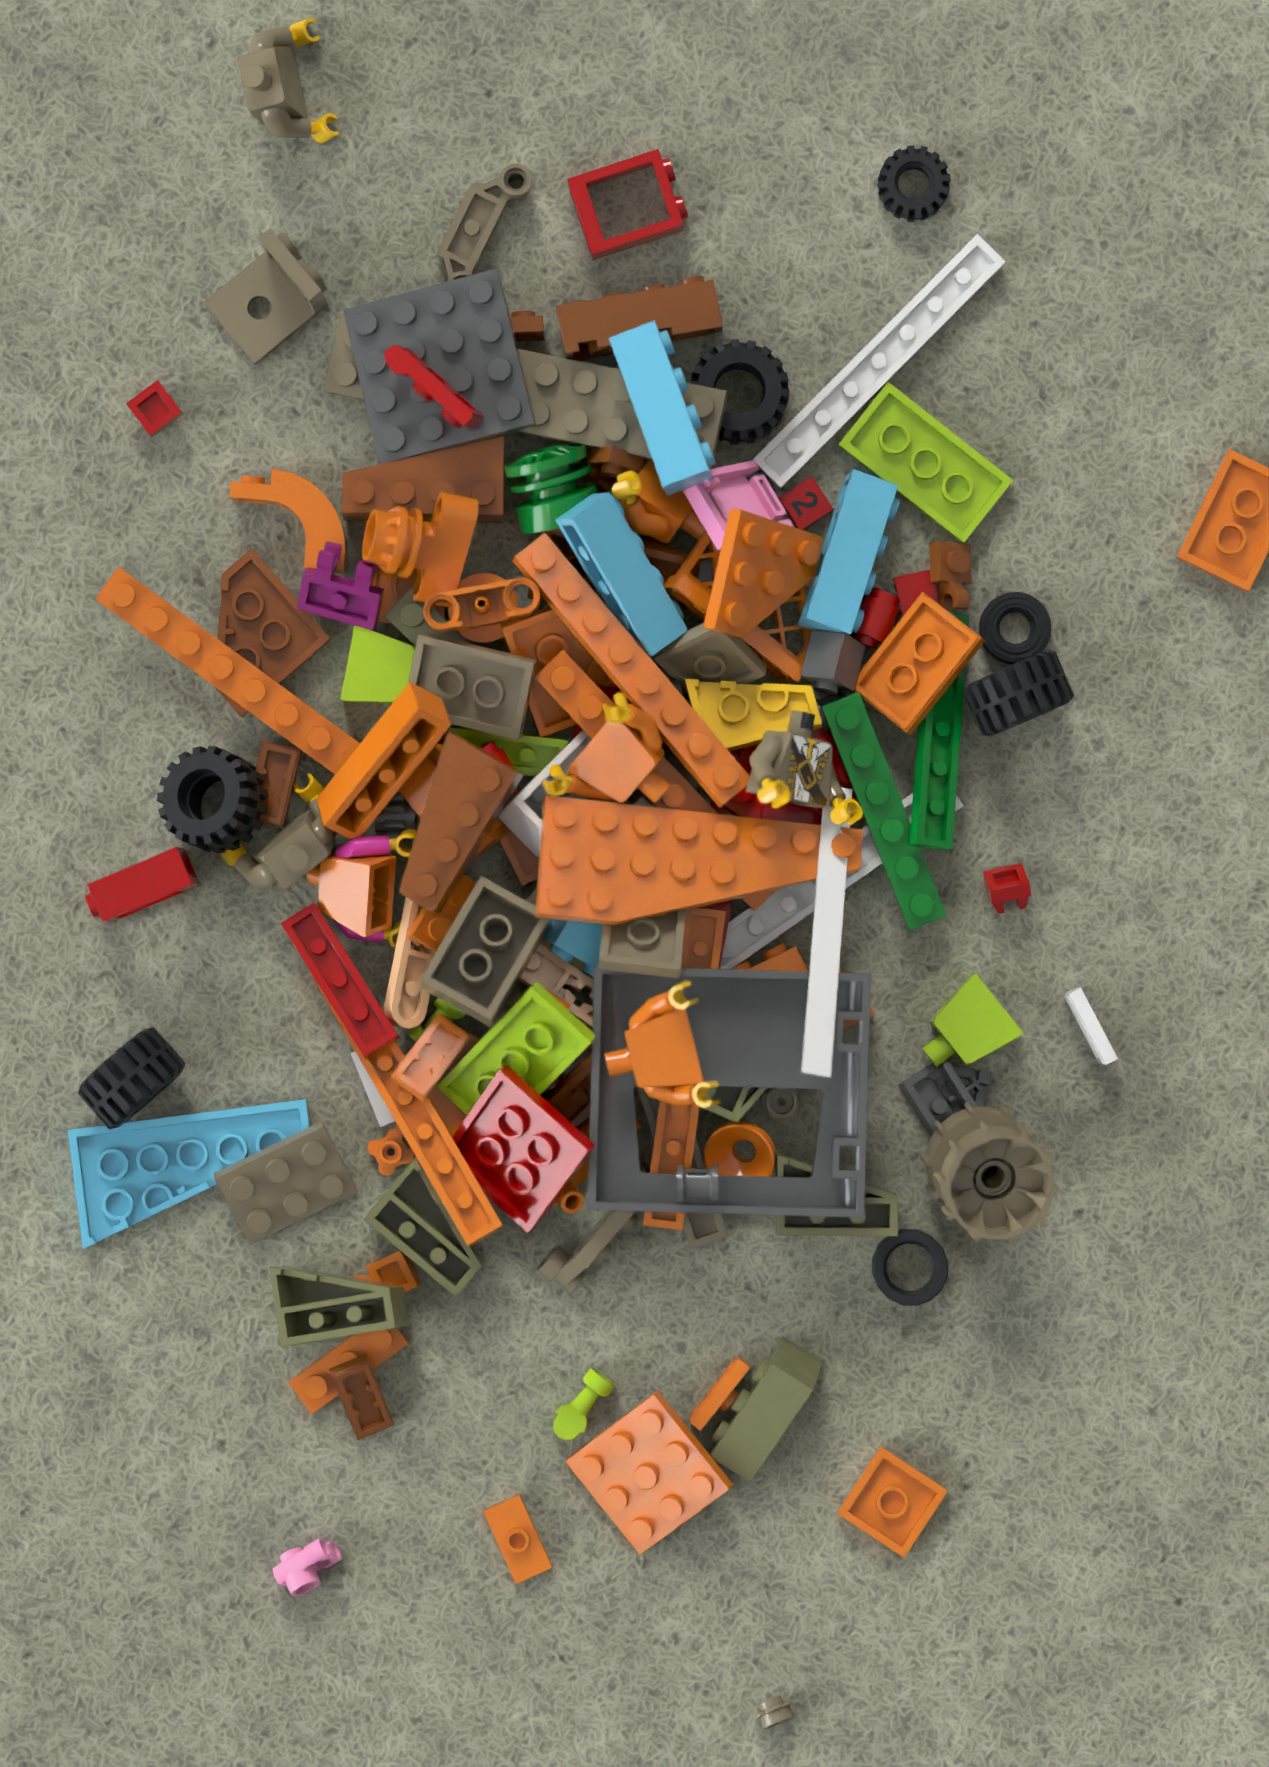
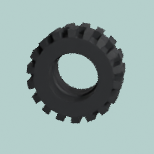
[690,339,790,445]
[963,651,1075,736]
[157,746,269,853]
[77,1027,186,1130]

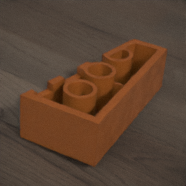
[556,276,723,361]
[342,436,504,523]
[399,731,523,913]

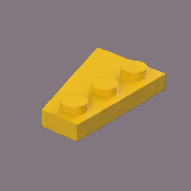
[685,679,822,752]

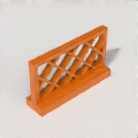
[663,530,812,683]

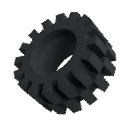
[877,145,951,222]

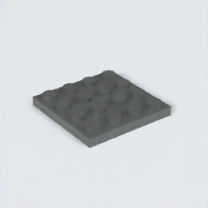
[343,268,537,464]

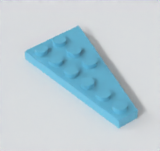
[68,1099,311,1249]

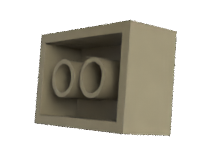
[420,876,552,1028]

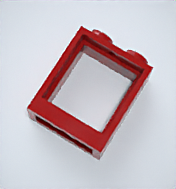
[567,149,688,260]
[85,847,200,922]

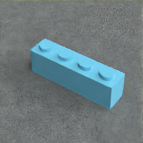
[609,321,716,496]
[797,469,900,635]
[555,492,688,656]

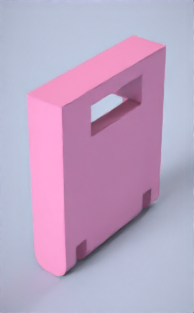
[682,460,794,551]

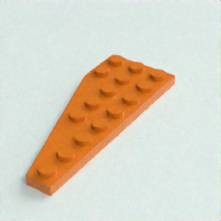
[535,795,863,925]

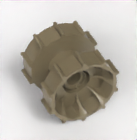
[920,1102,1060,1244]

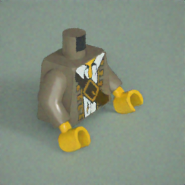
[746,711,863,825]

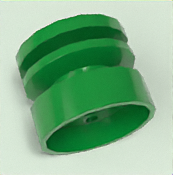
[504,445,597,534]

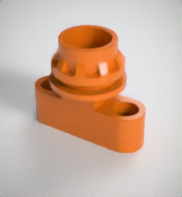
[362,492,479,607]
[423,573,541,643]

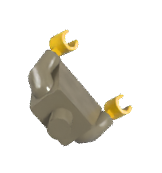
[237,18,340,143]
[220,773,337,890]

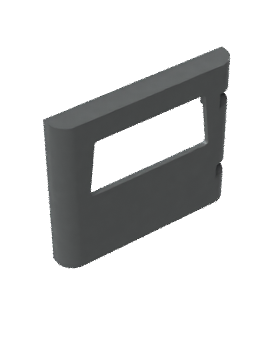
[587,966,871,1218]

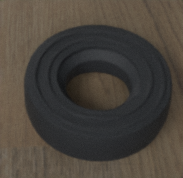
[979,592,1051,664]

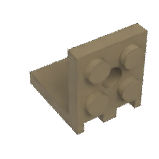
[203,228,329,365]

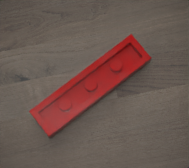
[280,902,400,1059]

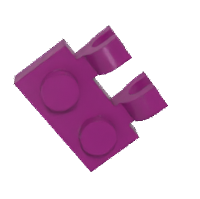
[297,541,384,630]

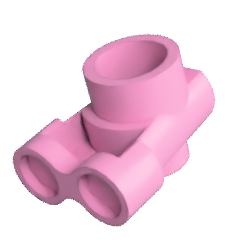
[273,1538,342,1596]

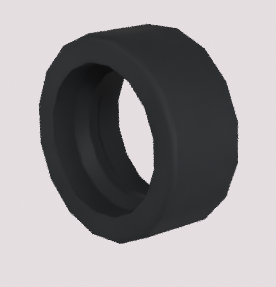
[872,1229,948,1306]

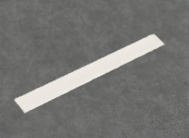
[801,787,853,1078]

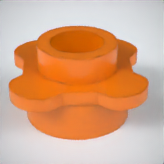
[367,1128,414,1176]

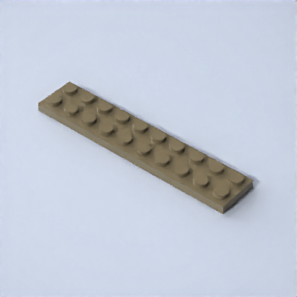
[323,313,729,469]

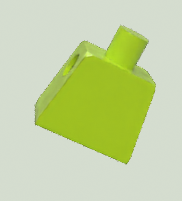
[340,625,415,704]
[922,973,1023,1067]

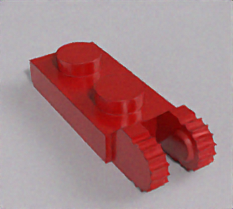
[383,345,484,429]

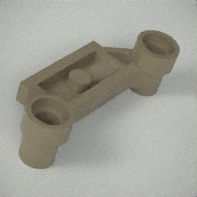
[436,164,532,282]
[537,1158,649,1292]

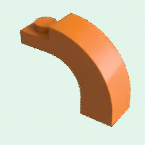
[229,469,348,574]

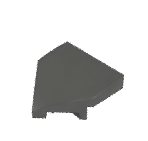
[898,1061,992,1137]

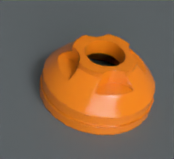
[703,1121,777,1176]

